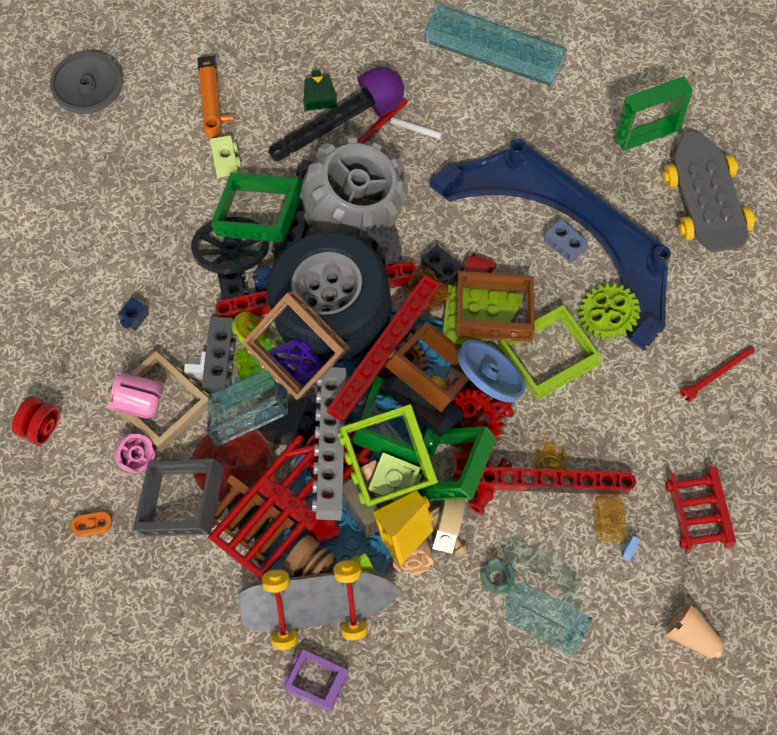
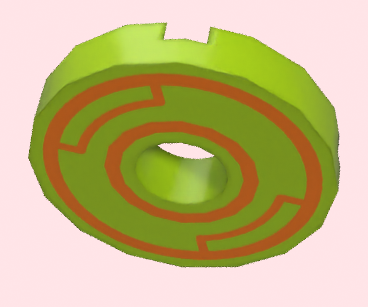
[231,312,268,344]

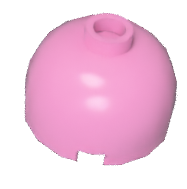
[114,434,155,473]

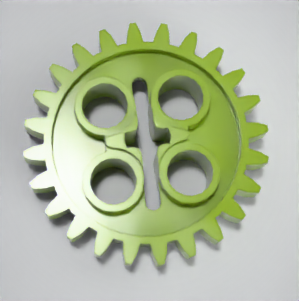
[578,283,641,341]

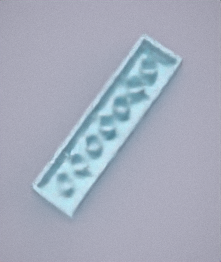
[424,4,567,87]

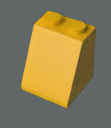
[373,490,433,565]

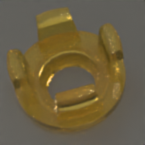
[534,442,568,470]

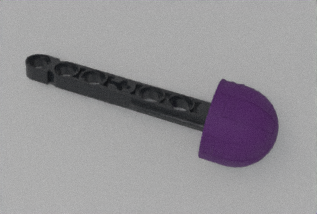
[268,67,404,161]

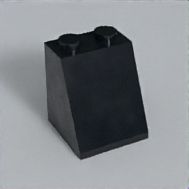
[253,397,319,448]

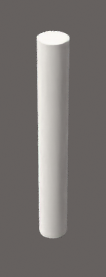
[390,117,442,139]

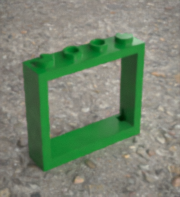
[615,76,693,151]
[211,173,302,242]
[351,376,435,467]
[413,426,497,500]

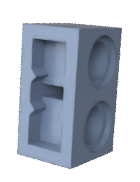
[544,219,588,263]

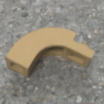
[432,500,466,553]

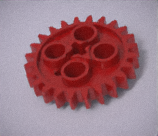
[450,389,506,453]

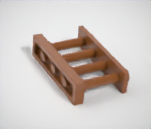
[212,475,297,564]

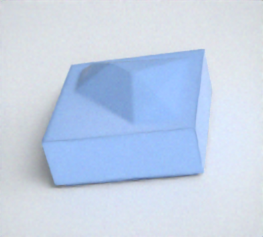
[622,536,640,561]

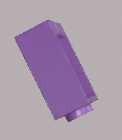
[283,650,349,713]

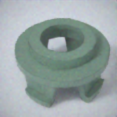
[481,558,515,594]

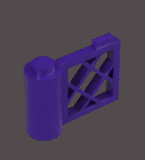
[268,338,334,387]

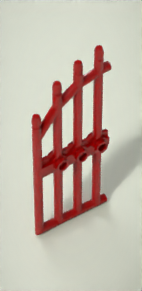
[207,431,371,581]

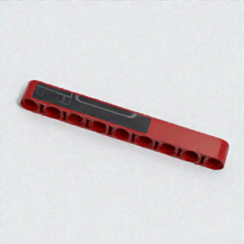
[458,467,636,495]

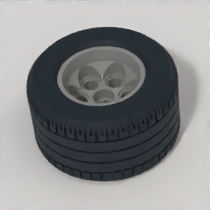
[267,232,392,362]

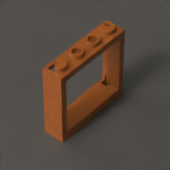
[456,271,535,342]
[386,322,469,412]

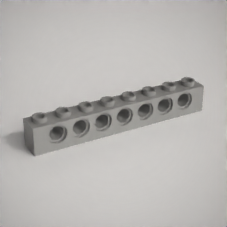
[312,367,346,521]

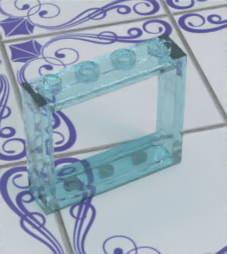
[207,369,288,447]
[506,582,592,657]

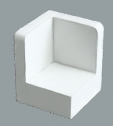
[184,351,206,379]

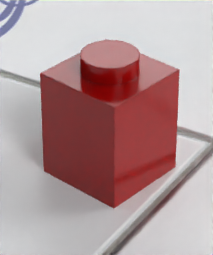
[307,520,340,547]

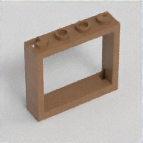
[242,290,350,400]

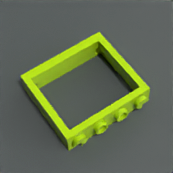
[499,305,602,401]
[337,404,438,507]

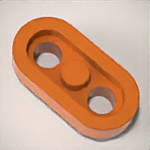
[71,512,112,537]

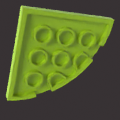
[443,285,522,348]

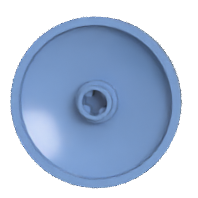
[457,340,525,402]

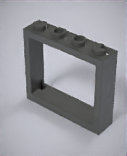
[133,457,224,537]

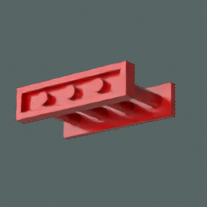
[665,467,736,554]

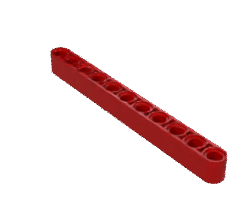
[215,262,416,319]

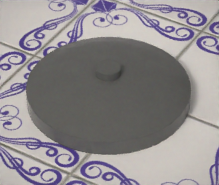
[50,52,121,114]

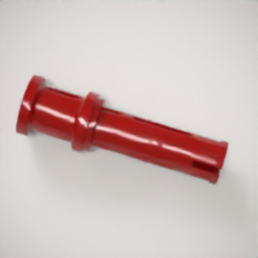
[468,458,512,515]

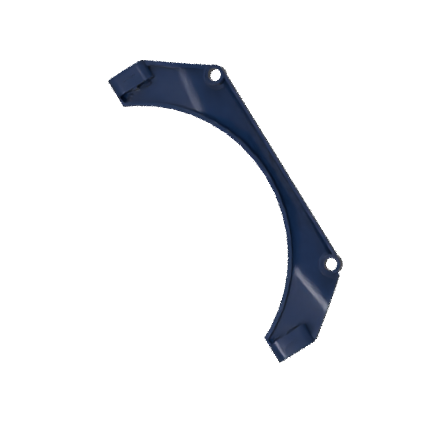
[429,139,671,351]

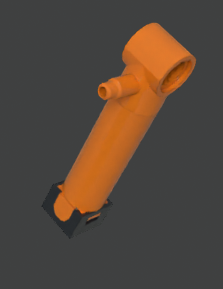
[197,56,235,138]

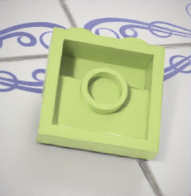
[368,453,422,503]

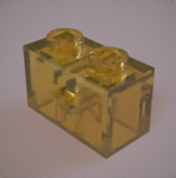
[593,498,627,543]

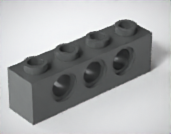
[202,317,237,394]

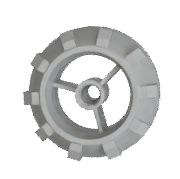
[300,135,408,235]

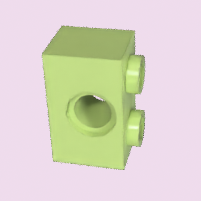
[210,135,241,178]

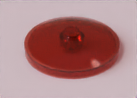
[193,426,272,503]

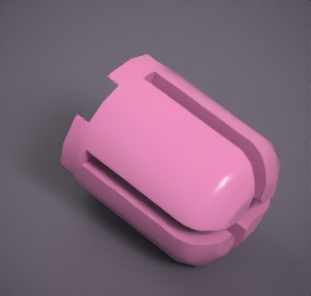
[108,371,162,419]

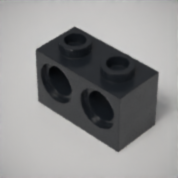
[421,244,464,288]
[217,264,248,300]

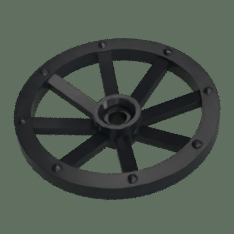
[191,217,270,274]

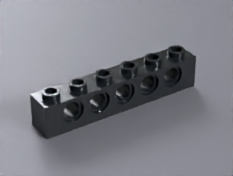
[272,159,314,260]

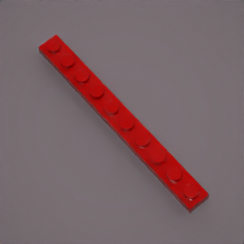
[326,275,441,423]

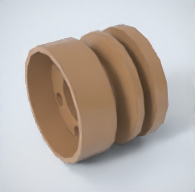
[283,535,337,577]

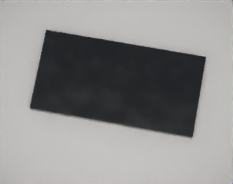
[380,374,465,437]

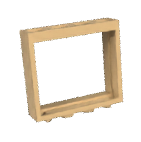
[105,351,211,453]

